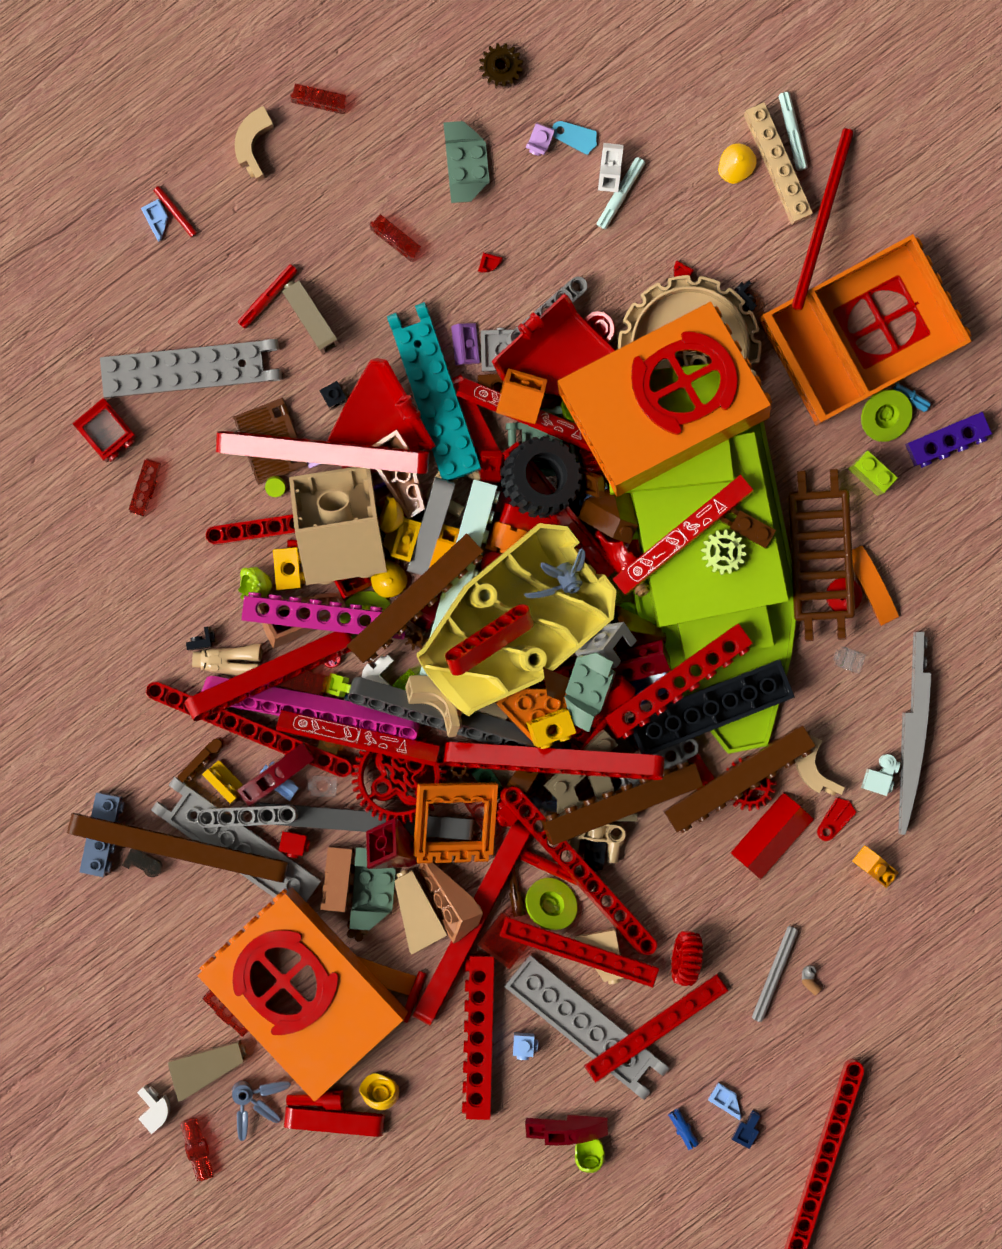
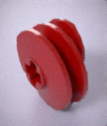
[826,578,862,611]

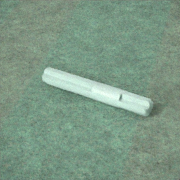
[779,92,808,171]
[597,157,645,229]

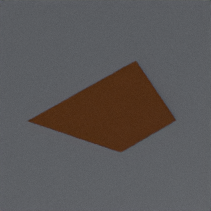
[543,667,570,701]

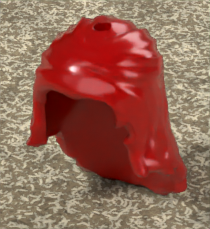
[595,530,642,573]

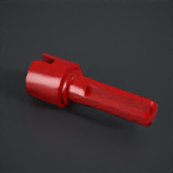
[286,1090,344,1111]

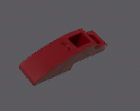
[237,742,315,806]
[525,1115,609,1146]

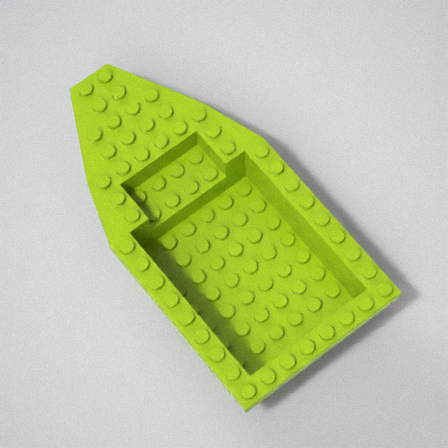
[630,421,796,754]

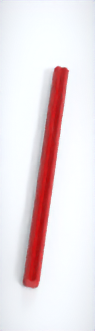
[792,128,853,310]

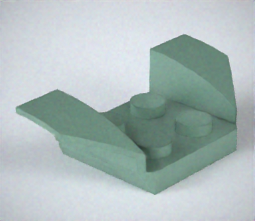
[444,121,490,203]
[564,652,616,732]
[349,847,396,930]

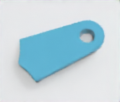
[552,121,597,155]

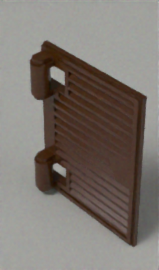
[233,397,308,485]

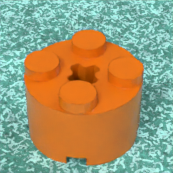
[485,522,527,554]

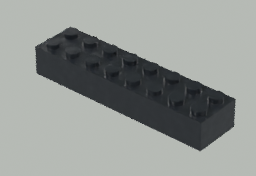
[627,659,795,755]

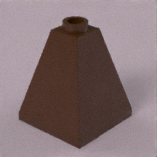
[610,606,666,653]

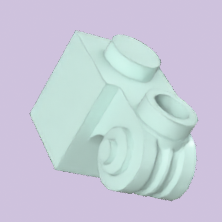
[861,754,900,796]

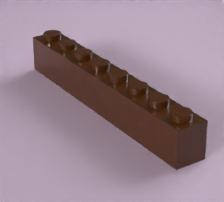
[347,533,484,664]
[663,725,815,833]
[541,760,703,845]

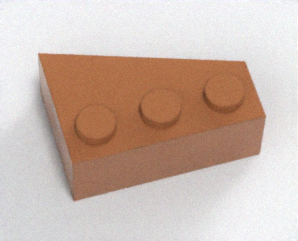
[320,846,356,912]

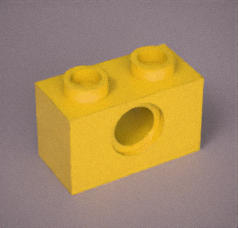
[273,548,305,591]
[526,708,576,749]

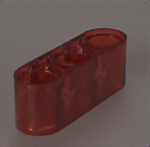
[278,671,329,696]

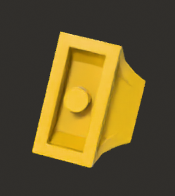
[383,518,422,562]

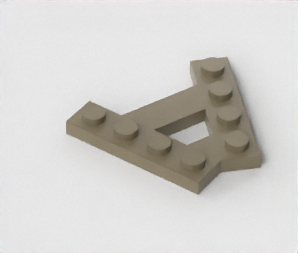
[544,729,637,821]

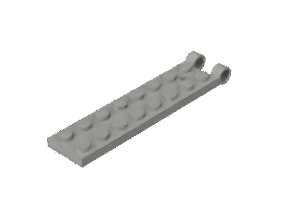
[100,339,282,398]
[151,776,321,901]
[504,955,670,1100]

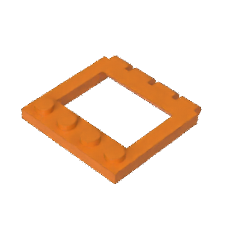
[413,782,498,864]

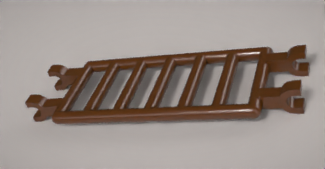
[789,469,855,642]

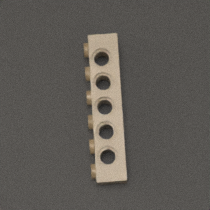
[744,103,813,225]

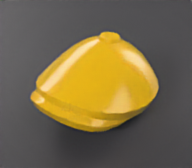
[718,144,757,184]
[379,496,405,534]
[371,558,407,598]
[359,1073,399,1110]

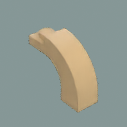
[235,106,274,181]
[405,675,462,737]
[795,734,845,796]

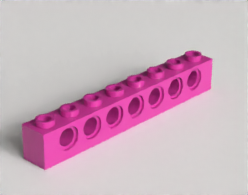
[241,592,405,640]

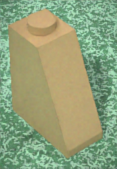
[575,928,622,984]

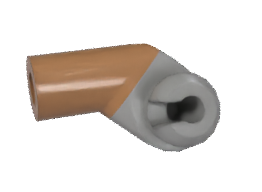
[802,965,822,996]

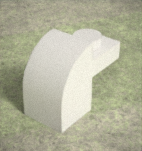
[598,143,624,192]
[362,655,394,686]
[137,1085,170,1134]

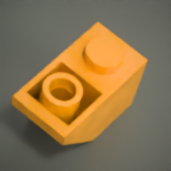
[429,524,460,568]
[852,845,899,888]

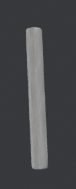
[752,926,798,1022]

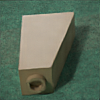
[394,869,447,955]

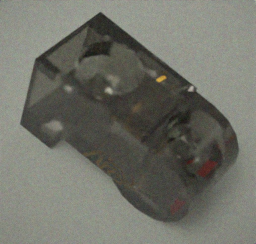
[122,849,163,877]

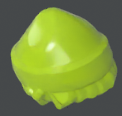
[238,567,272,600]

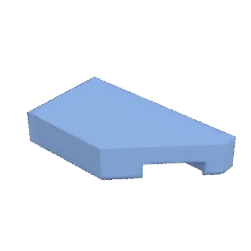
[141,199,169,242]
[708,1082,741,1120]

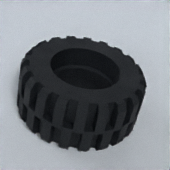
[501,436,583,518]

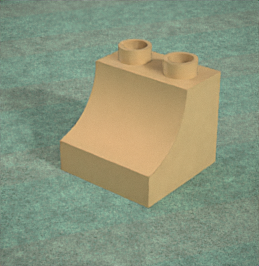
[289,467,387,585]

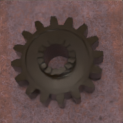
[479,43,523,89]

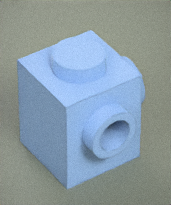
[513,1032,538,1060]

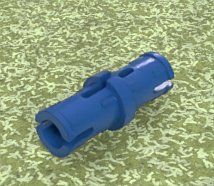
[668,1108,699,1150]

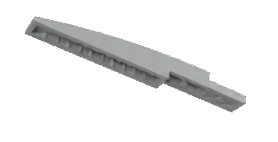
[898,632,931,835]

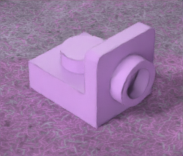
[526,122,555,156]

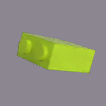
[848,450,898,496]

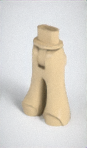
[192,643,262,676]

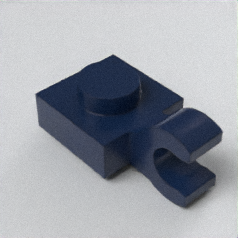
[731,1110,760,1149]

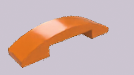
[852,545,899,626]
[356,955,416,995]

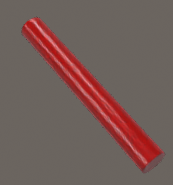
[153,186,197,238]

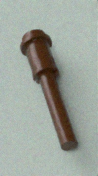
[508,866,527,917]

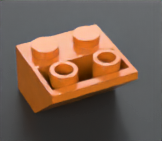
[496,368,547,424]

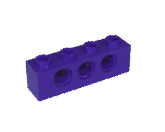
[905,411,992,468]

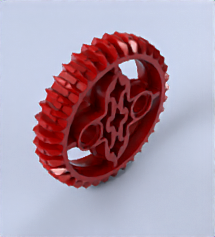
[351,734,447,825]

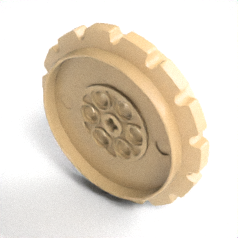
[618,275,761,376]

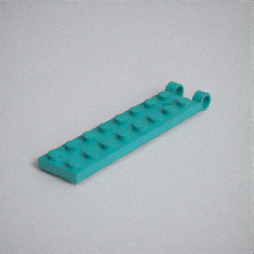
[387,302,482,481]

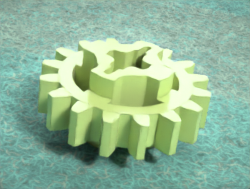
[701,530,746,575]

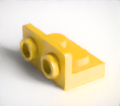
[202,760,243,804]

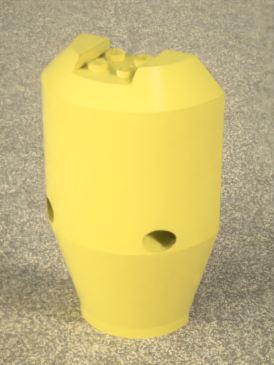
[417,523,616,716]

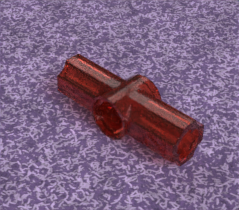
[180,1117,214,1182]

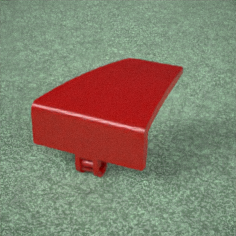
[492,294,615,396]
[327,358,435,474]

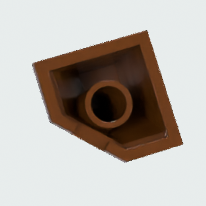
[578,487,638,544]

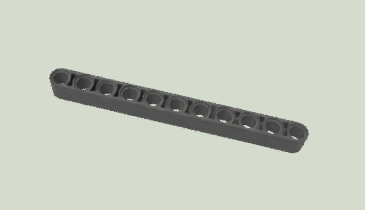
[348,677,564,749]
[254,802,475,840]

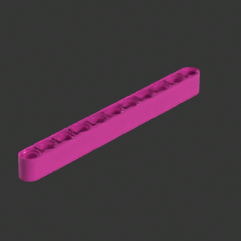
[201,676,420,740]

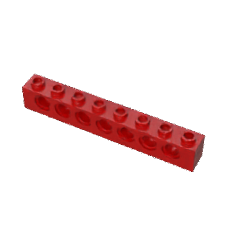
[603,623,753,739]
[462,954,494,1120]

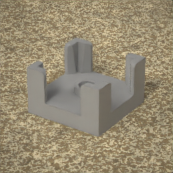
[575,622,637,669]

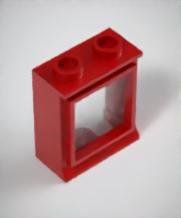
[72,398,137,462]

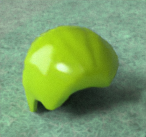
[575,1139,605,1173]

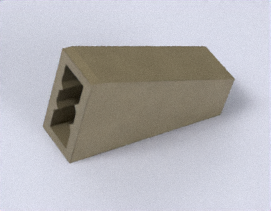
[282,281,339,355]
[167,1040,247,1102]

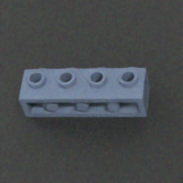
[79,792,125,877]

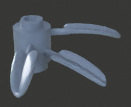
[524,548,585,598]
[232,1081,291,1141]

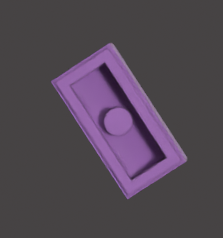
[451,323,480,366]

